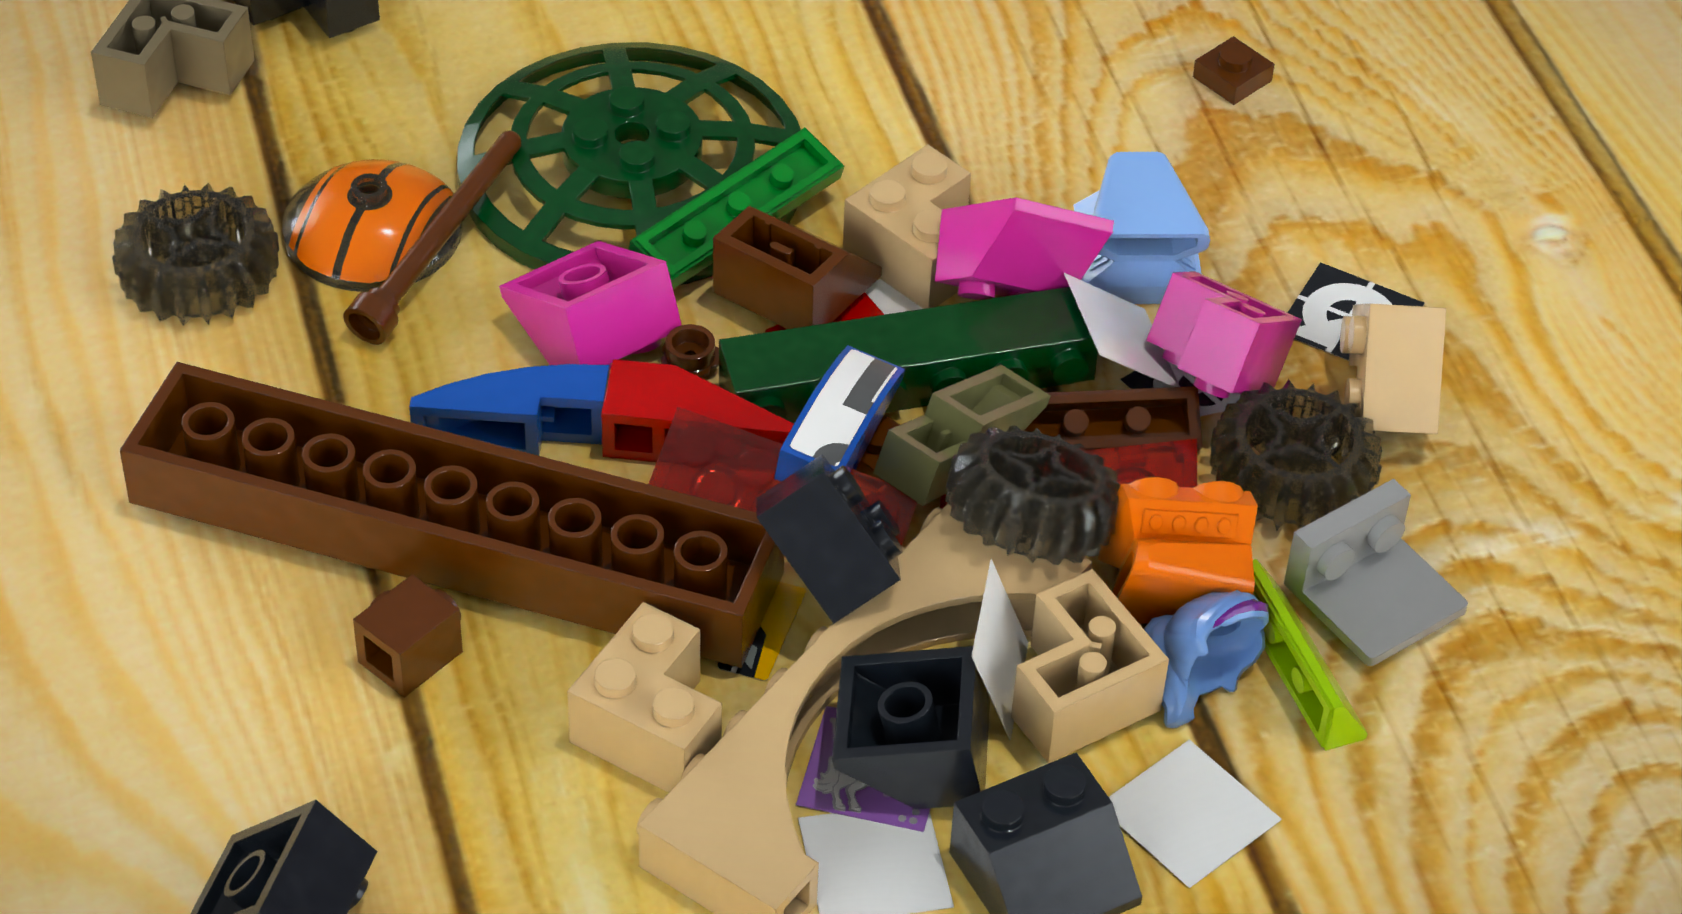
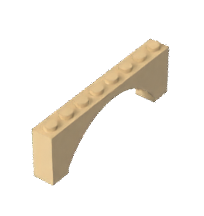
[636,490,1092,914]

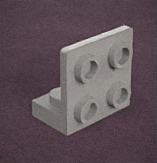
[1284,479,1468,666]

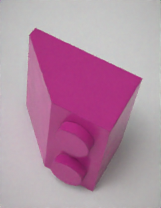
[935,197,1114,300]
[499,241,682,370]

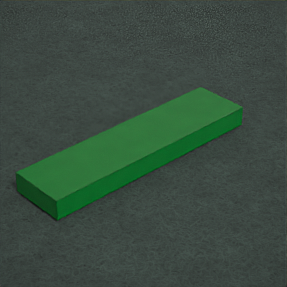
[628,127,845,289]

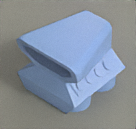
[1073,152,1210,304]

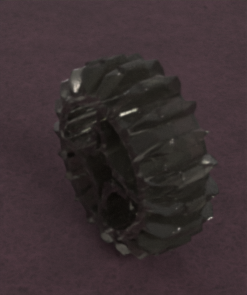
[112,183,279,326]
[1209,379,1382,531]
[945,426,1121,565]

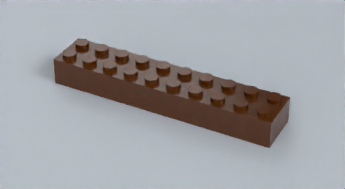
[120,362,784,668]

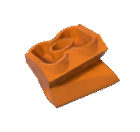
[1097,477,1258,624]

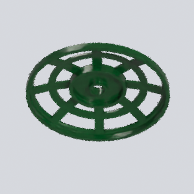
[457,42,801,285]

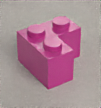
[1146,271,1302,398]

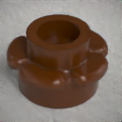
[661,324,719,378]

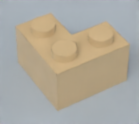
[843,144,971,309]
[1340,303,1446,434]
[1011,569,1169,764]
[567,602,722,793]

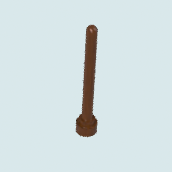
[343,130,522,345]

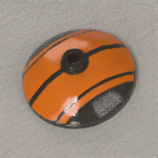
[282,159,463,292]

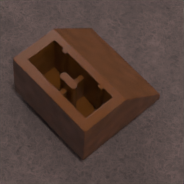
[713,206,882,329]

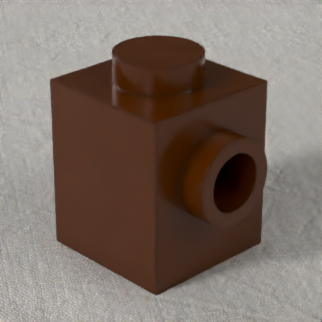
[353,574,463,698]

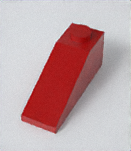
[601,359,794,474]

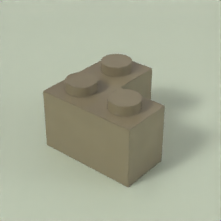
[91,0,255,118]

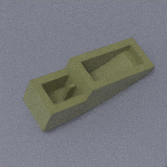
[873,365,1051,506]

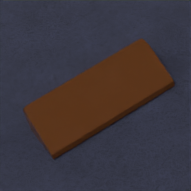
[1012,386,1203,457]

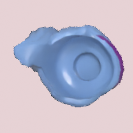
[1144,590,1269,729]

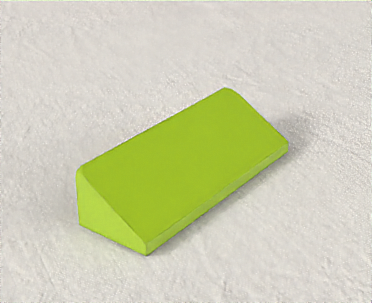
[1253,559,1368,751]

